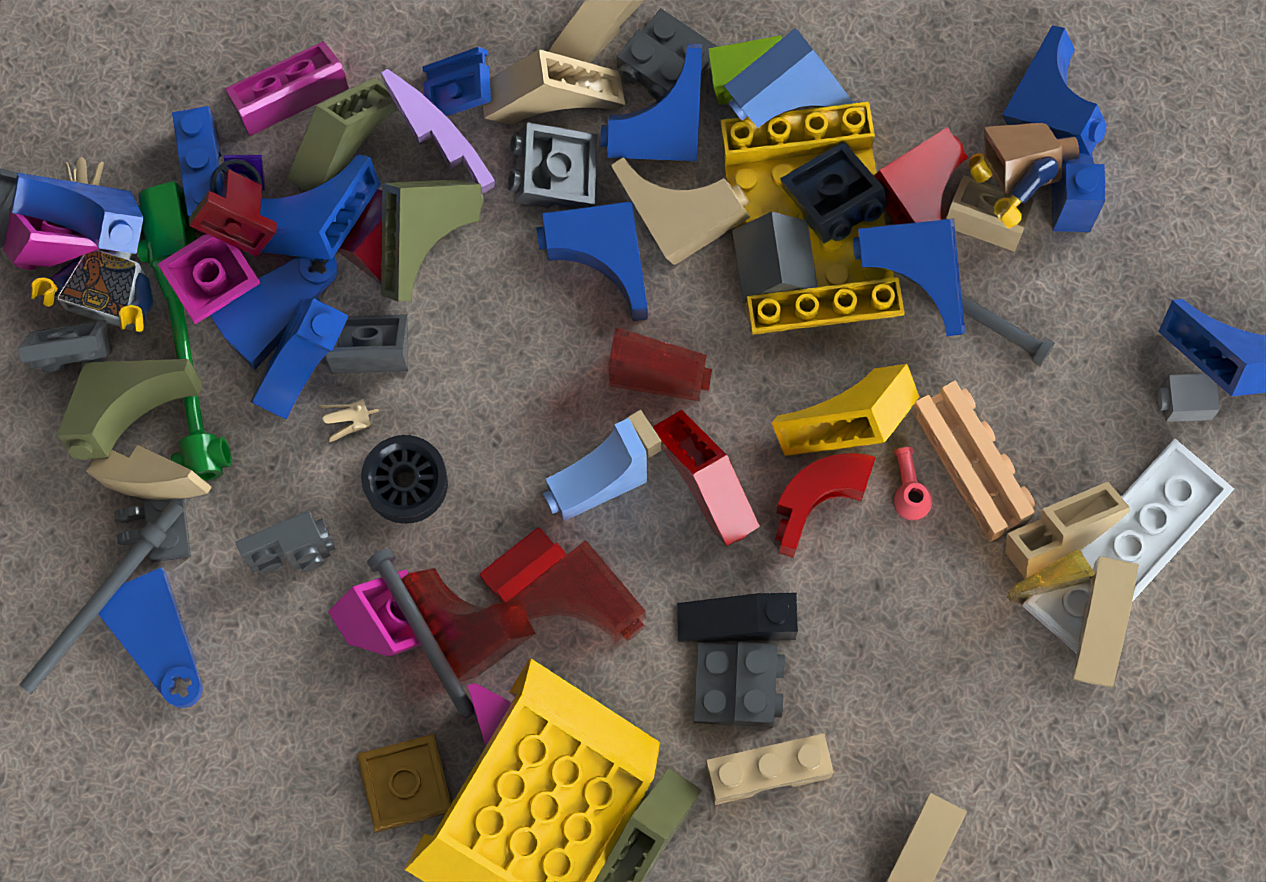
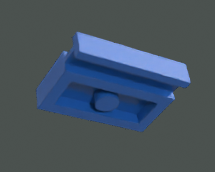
[422,47,491,117]

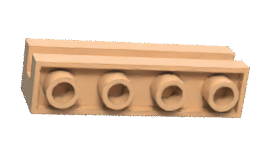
[912,380,1035,542]

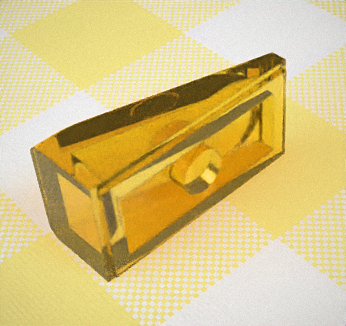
[1007,549,1095,601]

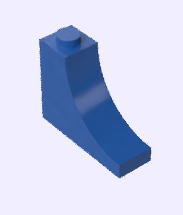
[1002,25,1107,156]
[601,44,702,161]
[1052,153,1106,232]
[260,155,381,260]
[11,173,144,254]
[536,202,648,321]
[853,218,965,336]
[250,298,349,419]
[1158,299,1266,397]

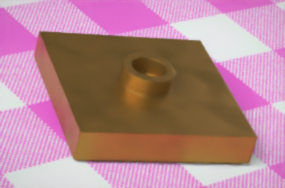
[357,734,451,833]

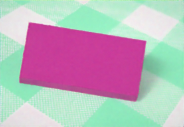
[225,41,349,136]

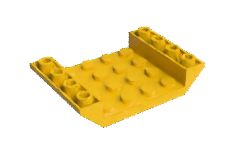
[720,101,905,335]
[403,658,660,882]

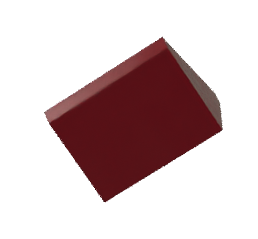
[337,189,382,284]

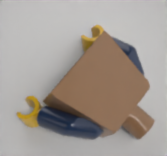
[969,123,1079,228]

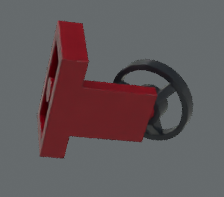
[189,159,277,257]

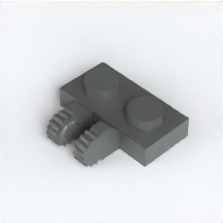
[114,498,191,563]

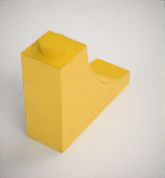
[771,363,920,456]

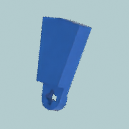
[209,256,338,370]
[98,567,203,708]

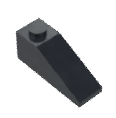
[677,592,798,642]

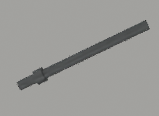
[19,500,184,695]

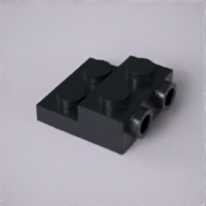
[780,141,888,244]

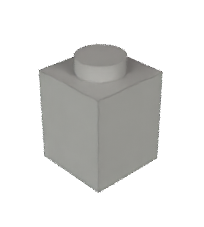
[1157,373,1220,422]

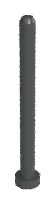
[895,271,1055,366]
[367,548,474,719]

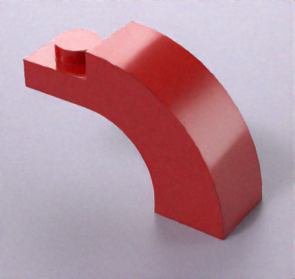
[775,453,876,558]

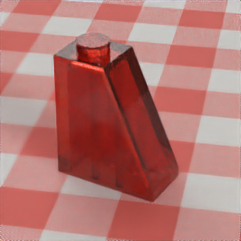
[608,328,713,402]

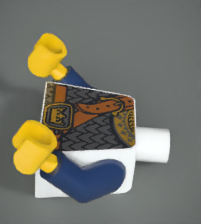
[31,250,154,332]

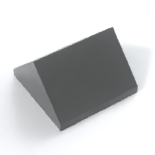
[732,211,818,303]
[326,314,408,374]

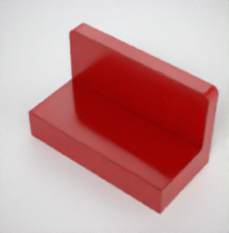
[480,528,568,610]

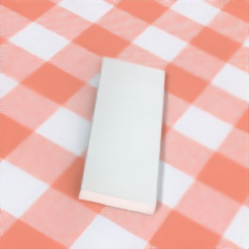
[1022,438,1234,654]

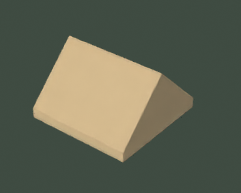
[947,175,1034,252]

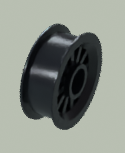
[361,435,448,524]

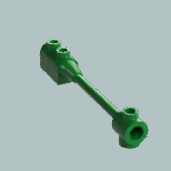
[137,181,232,481]

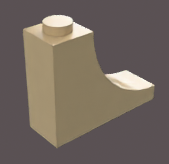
[483,49,625,125]
[611,157,750,265]

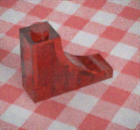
[494,540,646,643]
[401,568,536,682]

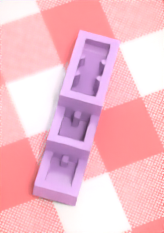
[381,69,495,194]

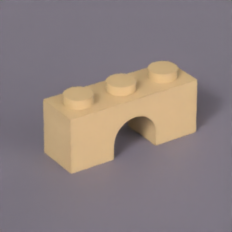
[706,733,834,805]

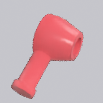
[893,447,933,520]

